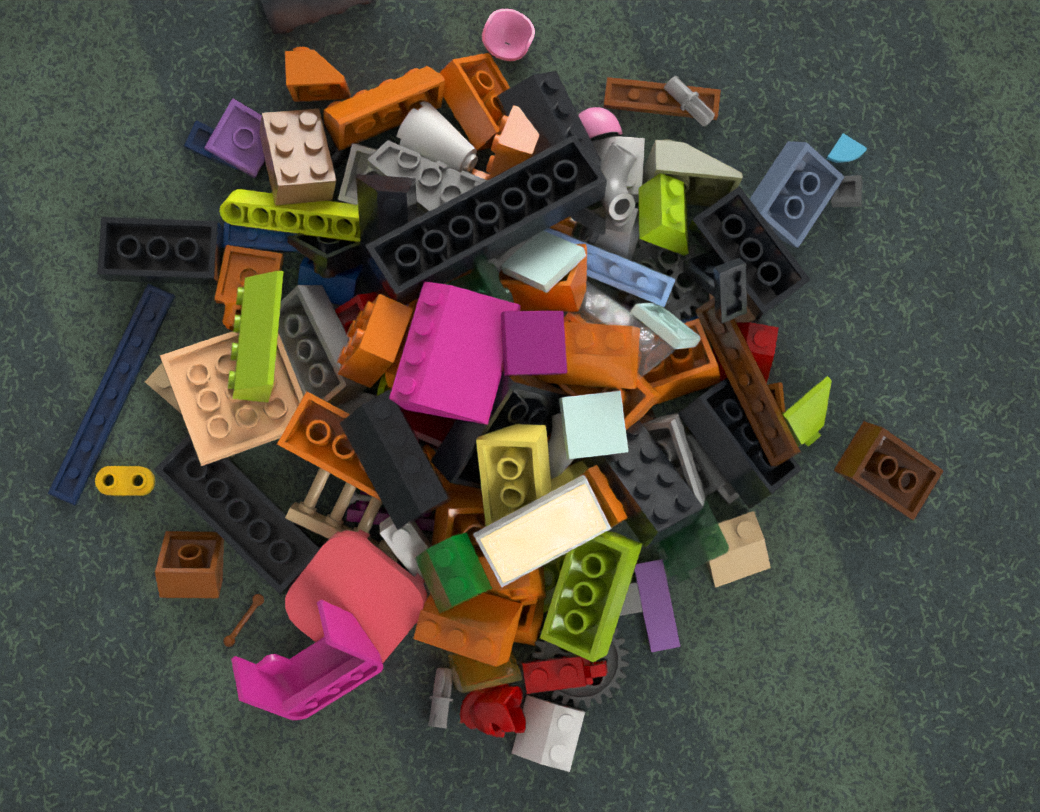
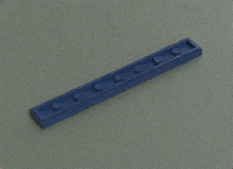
[48,284,175,506]

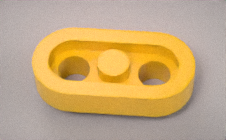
[95,466,155,496]

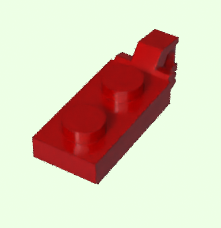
[522,655,608,694]

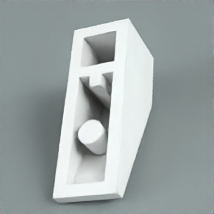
[380,517,432,595]

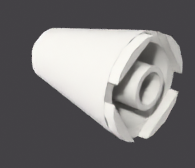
[396,102,478,172]

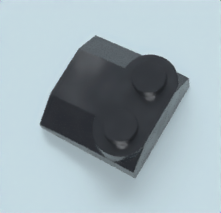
[287,233,362,278]

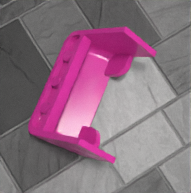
[231,600,383,720]

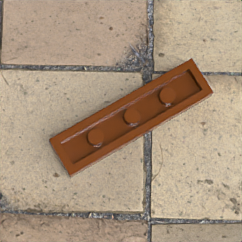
[604,77,721,121]

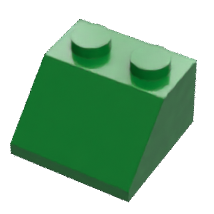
[415,532,492,613]

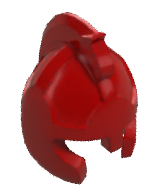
[460,682,526,738]

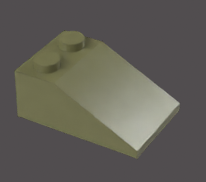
[643,139,743,206]

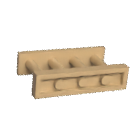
[285,468,398,563]

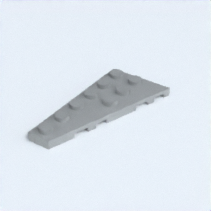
[367,140,533,273]

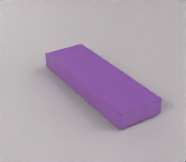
[634,559,680,652]

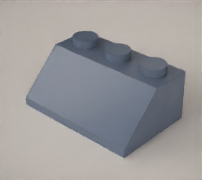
[750,141,844,248]

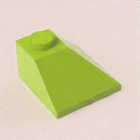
[782,376,832,447]

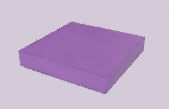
[204,98,265,178]

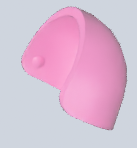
[482,9,535,61]
[579,107,622,139]

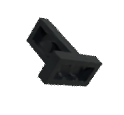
[683,252,747,323]

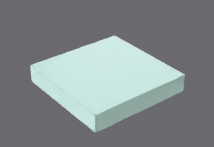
[501,231,586,293]
[630,303,701,349]
[559,391,628,460]

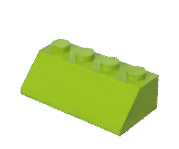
[228,271,284,403]
[540,531,642,662]

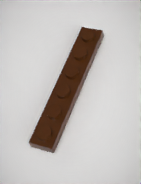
[695,298,800,466]

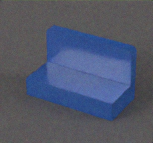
[298,256,363,305]

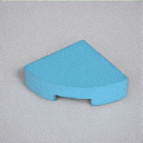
[826,133,867,163]

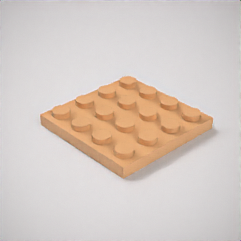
[160,331,303,466]

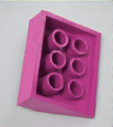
[389,281,521,425]

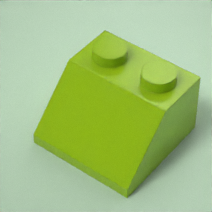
[639,173,689,256]

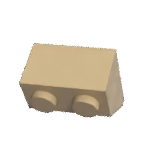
[695,511,771,588]

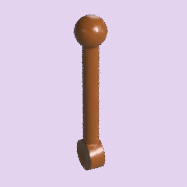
[223,594,264,647]

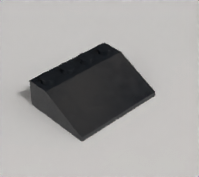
[431,368,572,489]

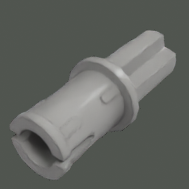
[664,76,715,126]
[428,668,454,729]

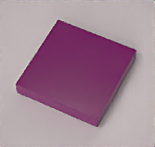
[501,311,567,376]

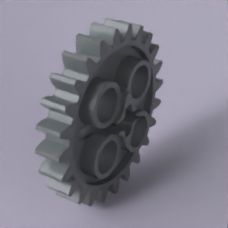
[619,239,708,320]
[532,627,629,708]

